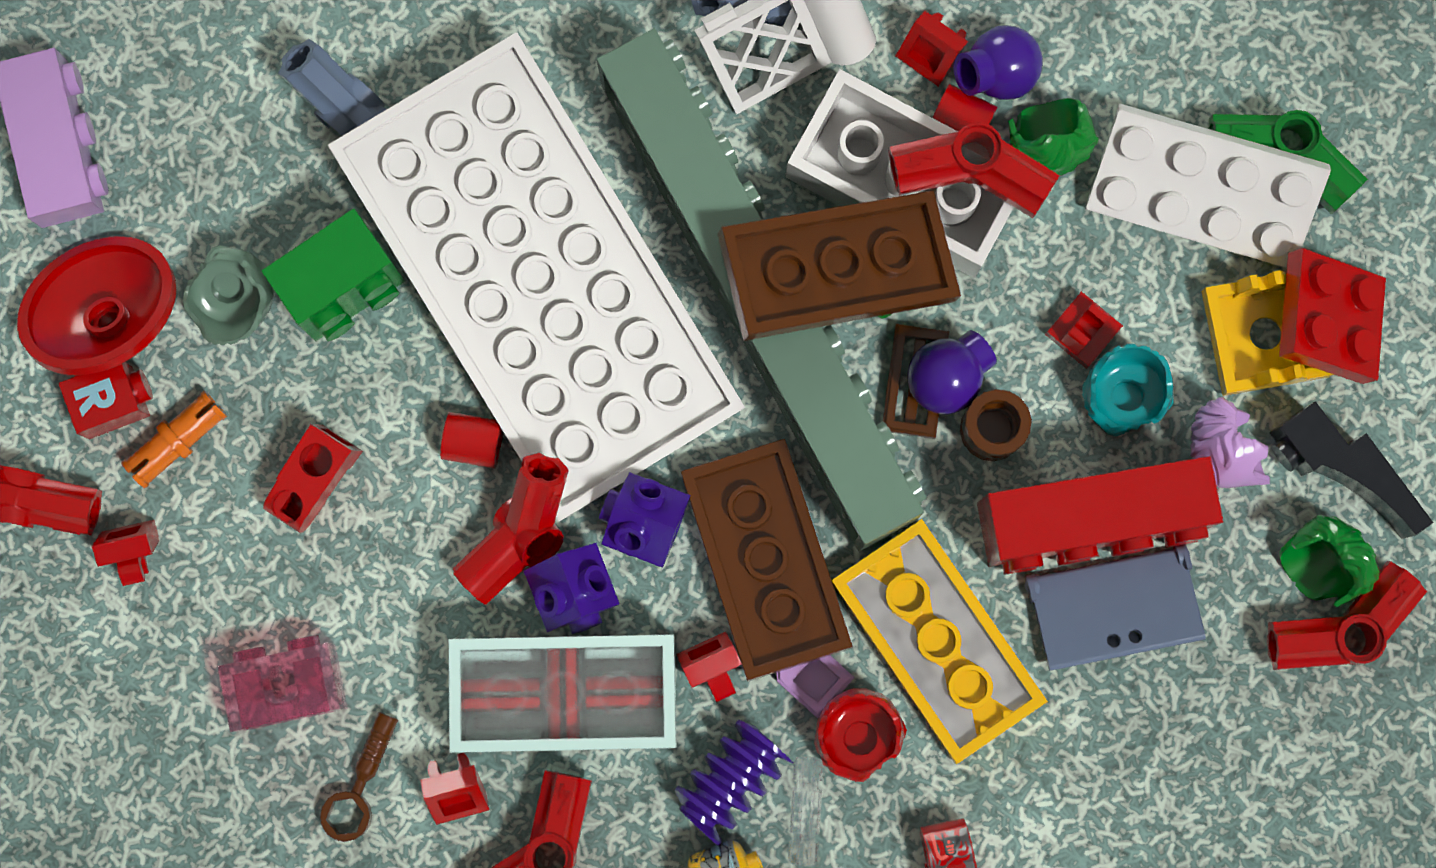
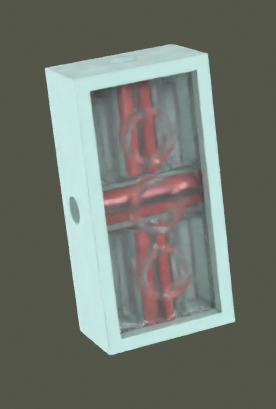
[449,635,677,753]

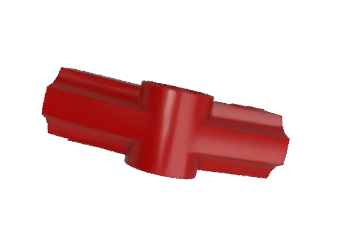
[888,123,1060,219]
[453,452,569,605]
[0,465,102,536]
[1267,561,1428,670]
[491,770,592,868]

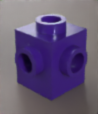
[599,472,691,568]
[524,543,620,635]

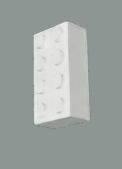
[786,69,1014,278]

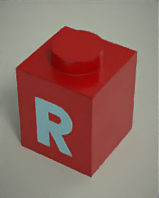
[58,362,153,440]

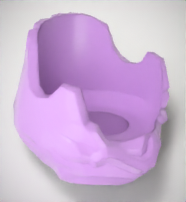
[1190,397,1270,488]

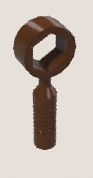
[320,712,398,842]

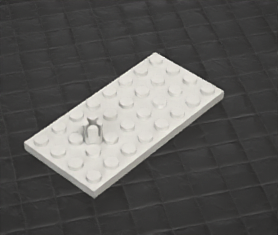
[328,32,745,521]

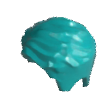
[1082,344,1174,437]

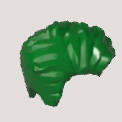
[1008,98,1099,176]
[1279,515,1380,607]

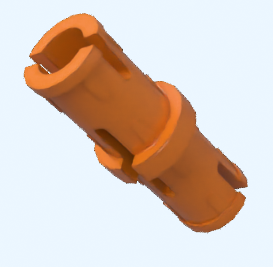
[121,391,228,489]

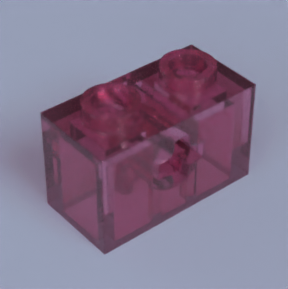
[218,635,348,732]

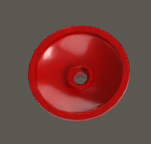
[17,236,176,375]

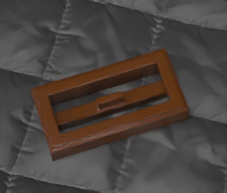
[882,324,950,439]

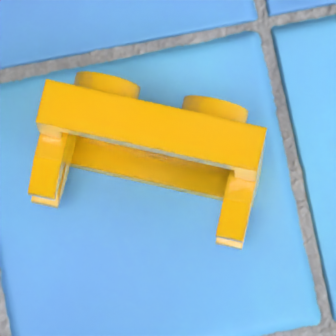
[1201,270,1334,396]

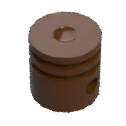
[960,389,1032,462]

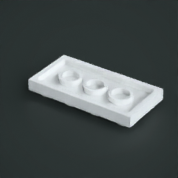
[1086,103,1331,268]

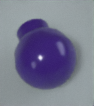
[954,25,1043,100]
[907,330,997,414]

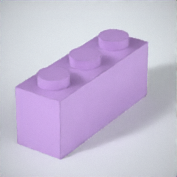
[0,47,108,228]

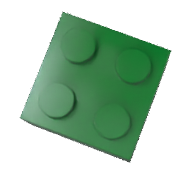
[261,208,405,342]

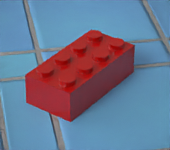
[977,456,1224,575]

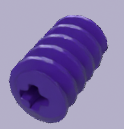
[674,720,794,845]

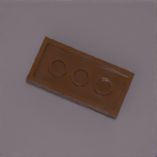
[717,190,961,341]
[681,439,853,682]

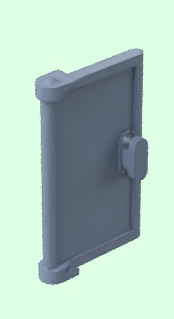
[1024,545,1206,671]

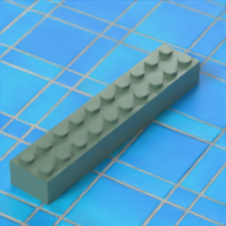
[596,28,927,552]

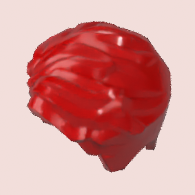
[814,688,907,782]

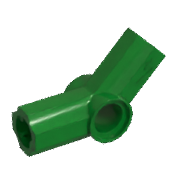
[1208,110,1368,214]

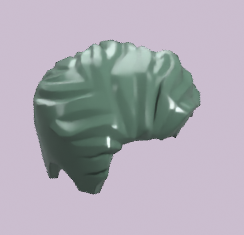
[183,245,273,345]

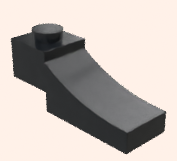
[1269,401,1434,539]

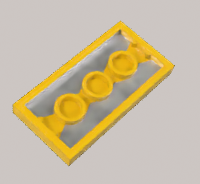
[831,519,1048,764]

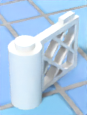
[694,0,876,114]

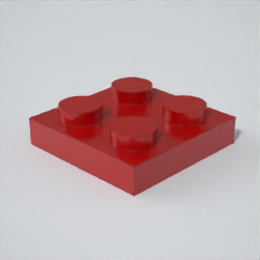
[1279,248,1386,384]

